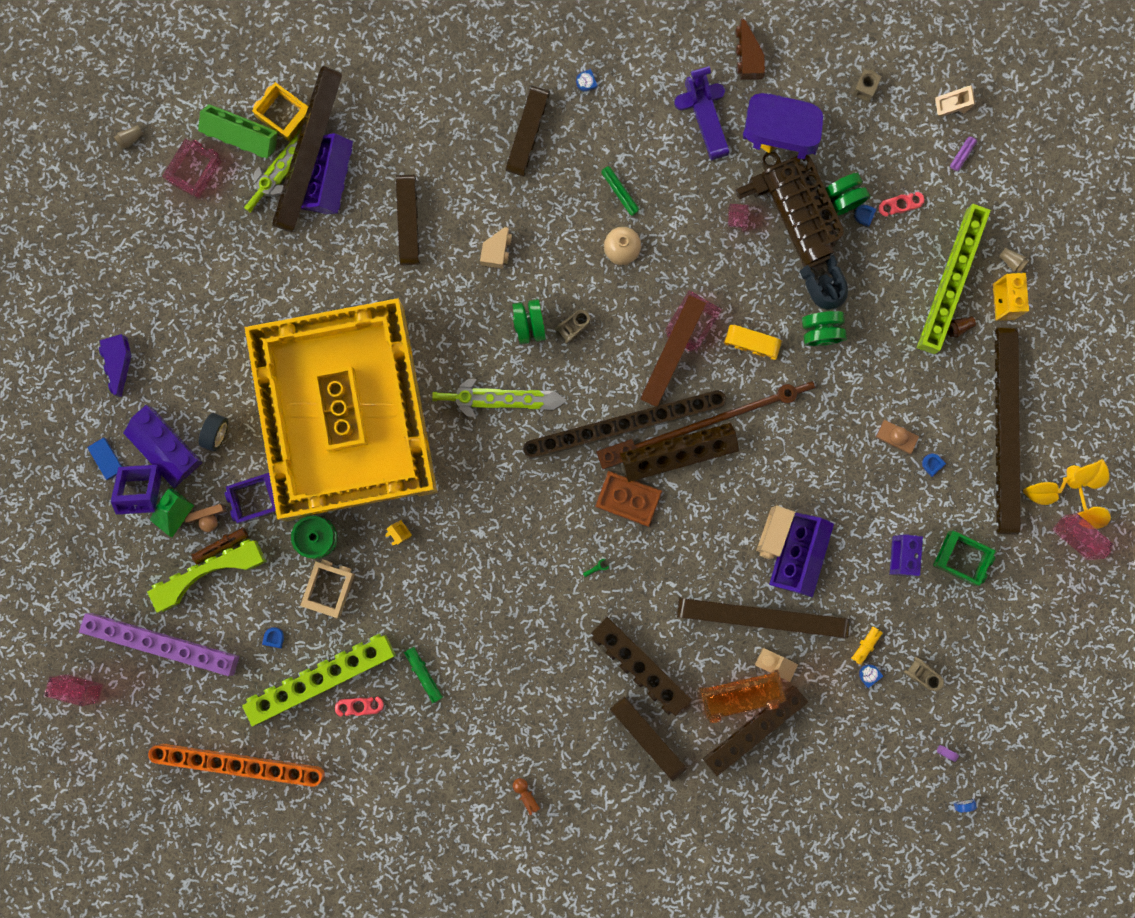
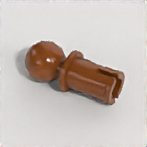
[513,778,541,815]

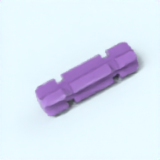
[950,136,977,171]

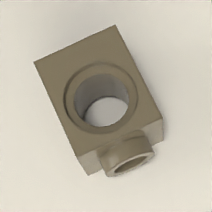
[852,69,882,102]

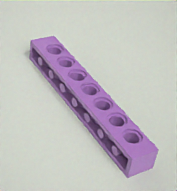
[79,613,240,676]

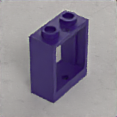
[111,465,161,515]
[225,473,276,524]
[889,534,923,577]

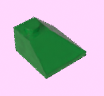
[150,488,194,538]

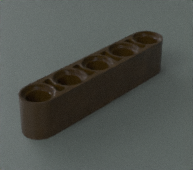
[506,85,550,177]
[396,174,420,266]
[610,696,687,782]

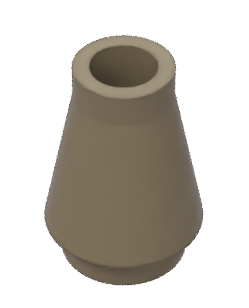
[113,125,144,150]
[999,248,1029,273]

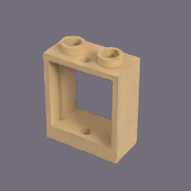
[756,505,795,560]
[300,559,355,618]

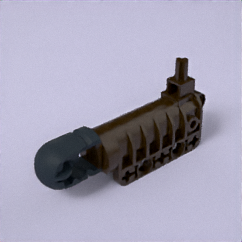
[735,151,848,310]

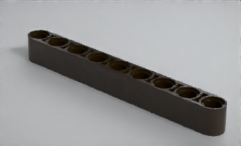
[272,65,342,233]
[677,598,850,638]

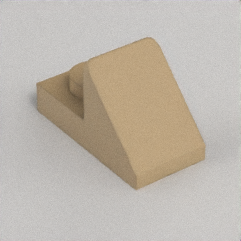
[935,85,975,117]
[755,648,798,682]

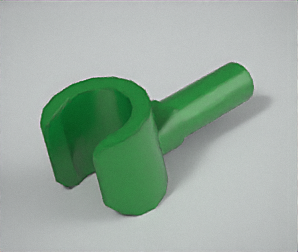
[583,559,609,577]

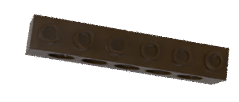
[620,423,739,482]
[591,617,692,717]
[702,685,808,776]

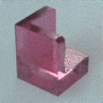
[727,204,749,232]

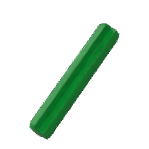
[601,166,639,216]

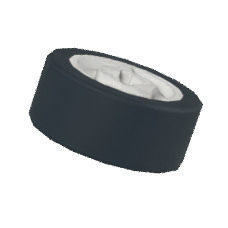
[199,413,228,452]

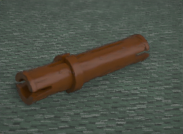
[191,527,249,565]

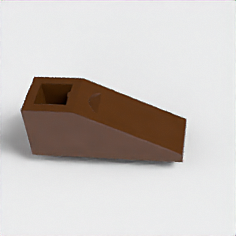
[736,19,765,80]

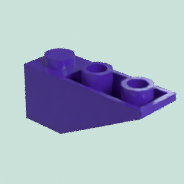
[99,334,132,397]

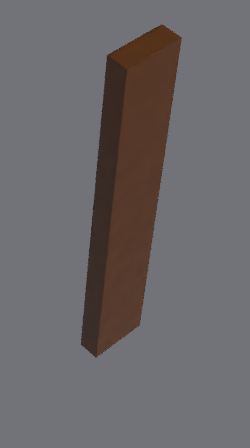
[640,295,706,407]

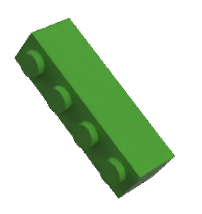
[198,104,278,158]

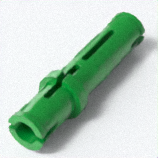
[403,646,443,703]

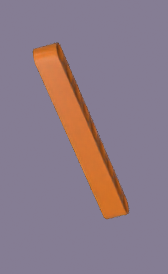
[148,744,325,787]

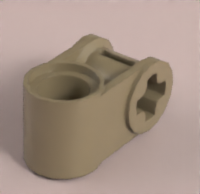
[554,310,590,344]
[904,657,943,691]

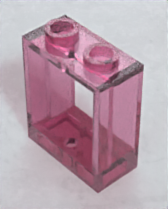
[162,138,222,199]
[665,290,722,351]
[1052,513,1114,560]
[44,674,103,706]

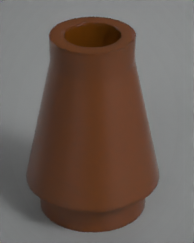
[947,316,976,338]

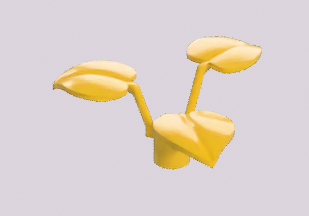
[1023,459,1111,529]

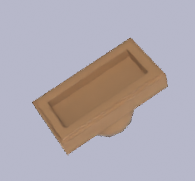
[875,420,919,454]
[185,504,227,532]

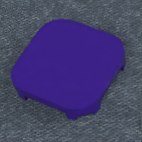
[743,93,823,159]

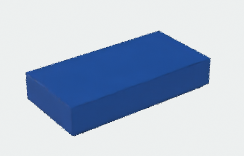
[87,437,122,480]

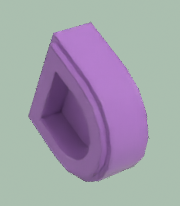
[937,745,959,762]

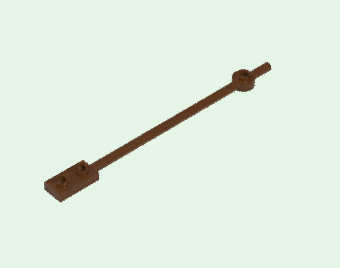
[596,381,815,470]

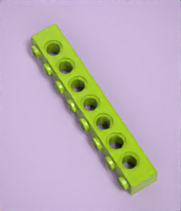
[917,204,991,355]
[242,633,396,726]

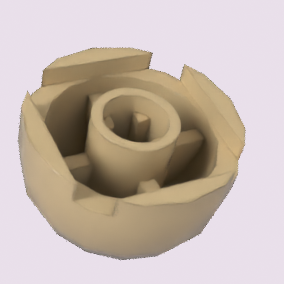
[604,227,641,265]

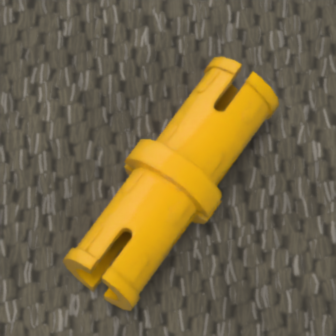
[851,626,883,665]

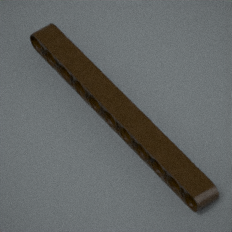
[995,328,1021,535]
[523,390,726,459]

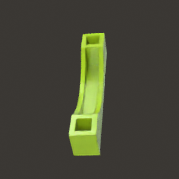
[147,539,267,613]

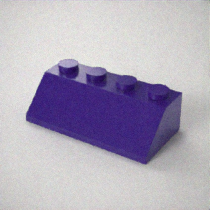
[301,133,353,214]
[123,405,203,489]
[769,512,834,598]

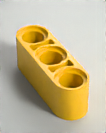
[724,325,782,360]

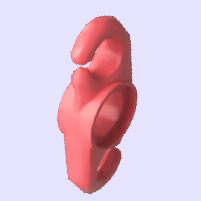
[879,192,925,217]
[335,697,384,717]

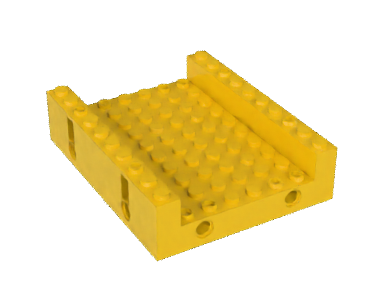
[244,298,438,522]

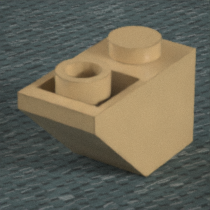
[480,227,512,269]

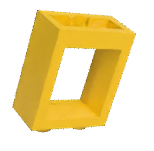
[252,82,308,142]
[993,273,1029,321]

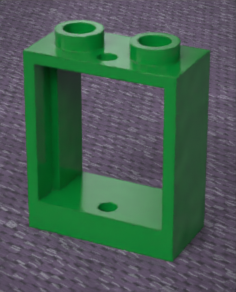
[933,530,996,586]

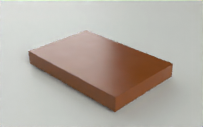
[595,471,662,527]

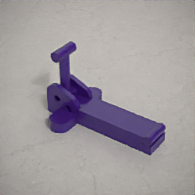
[674,66,729,161]

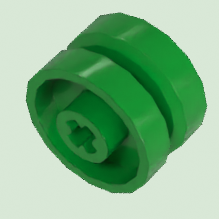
[825,172,871,216]
[512,299,546,345]
[802,311,847,346]
[291,516,338,559]

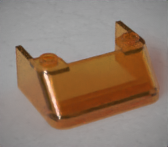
[697,669,786,724]

